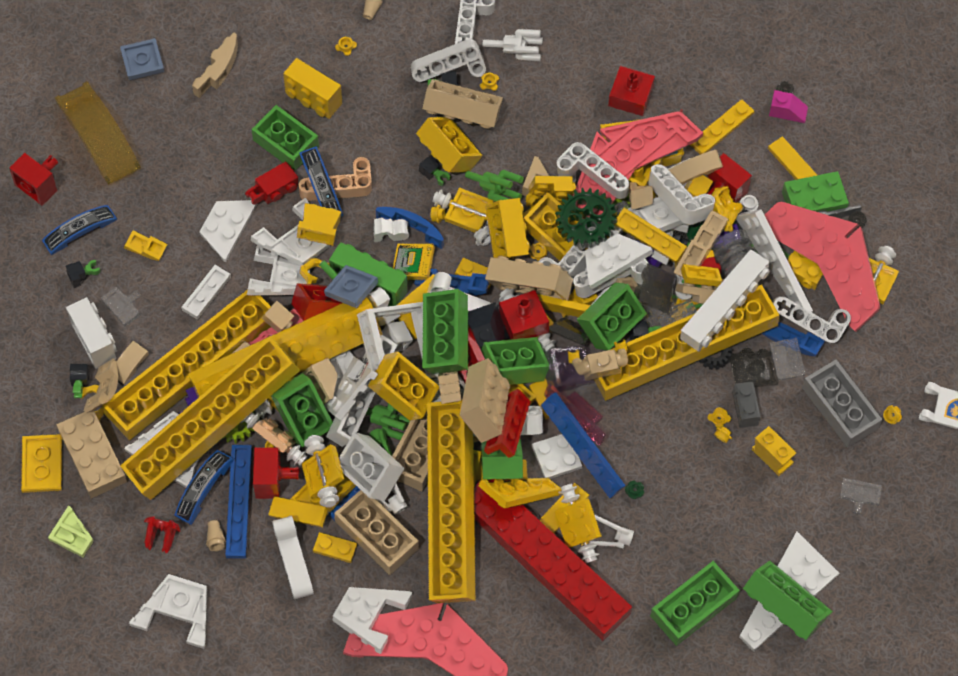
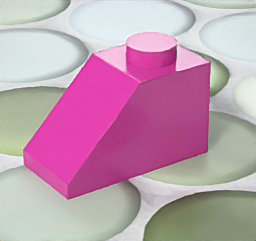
[769,90,808,123]

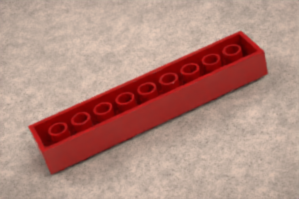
[474,479,632,641]

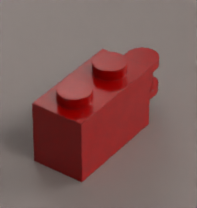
[245,161,298,205]

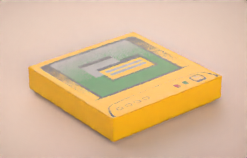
[393,244,435,280]

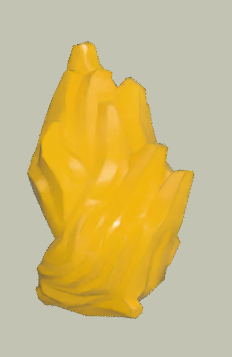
[711,186,743,232]

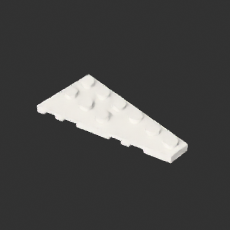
[736,209,813,315]
[739,532,839,652]

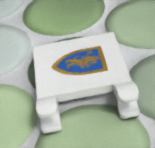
[919,382,958,429]

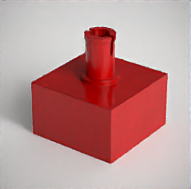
[608,66,655,116]
[9,153,58,206]
[706,153,752,203]
[291,283,342,321]
[499,290,549,340]
[253,448,299,499]

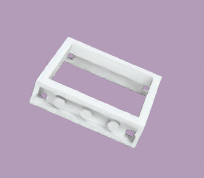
[357,302,439,379]

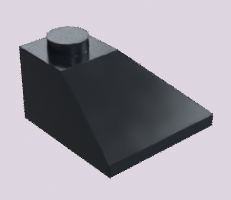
[468,302,509,348]

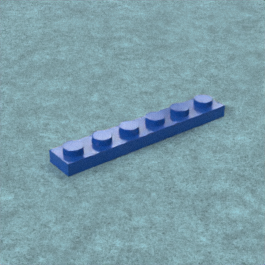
[541,393,626,498]
[225,445,252,559]

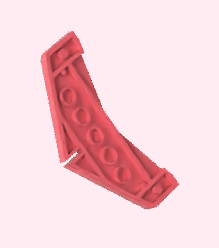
[573,112,703,223]
[765,202,880,332]
[343,603,508,676]

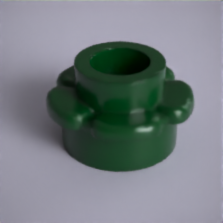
[625,481,644,499]

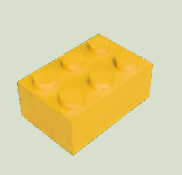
[283,58,342,119]
[416,117,483,173]
[523,192,578,261]
[485,198,530,260]
[368,352,439,421]

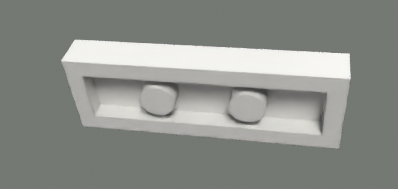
[181,265,231,320]

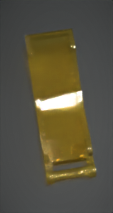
[54,81,141,185]

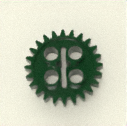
[556,188,617,248]

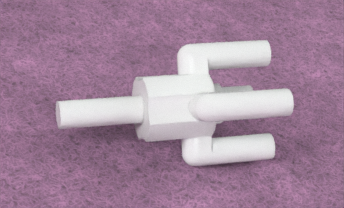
[483,29,543,61]

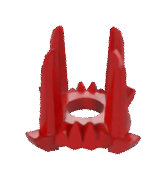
[144,516,180,554]

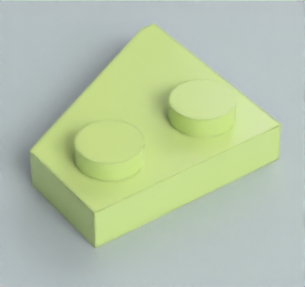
[48,506,94,557]

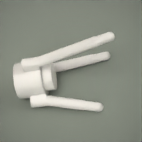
[376,483,408,515]
[589,515,634,549]

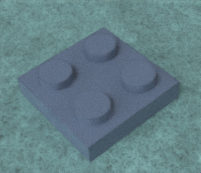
[120,38,164,80]
[324,265,378,308]

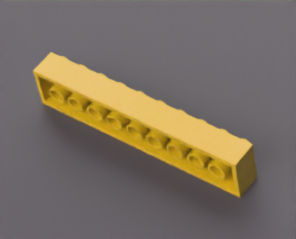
[594,284,779,401]
[102,289,271,441]
[188,297,383,398]
[120,336,300,500]
[427,399,476,604]

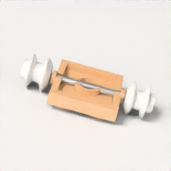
[240,413,307,466]

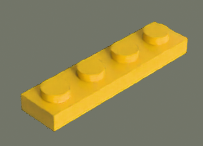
[690,99,755,155]
[614,208,687,264]

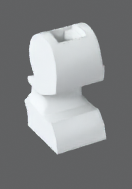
[374,218,409,242]
[367,287,400,326]

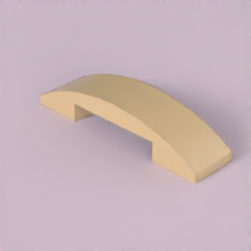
[669,150,723,185]
[84,358,118,413]

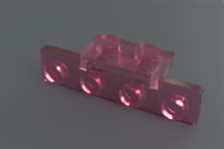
[544,384,606,446]

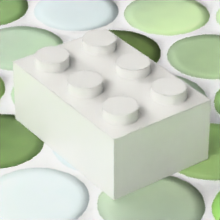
[66,297,117,369]
[339,432,404,501]

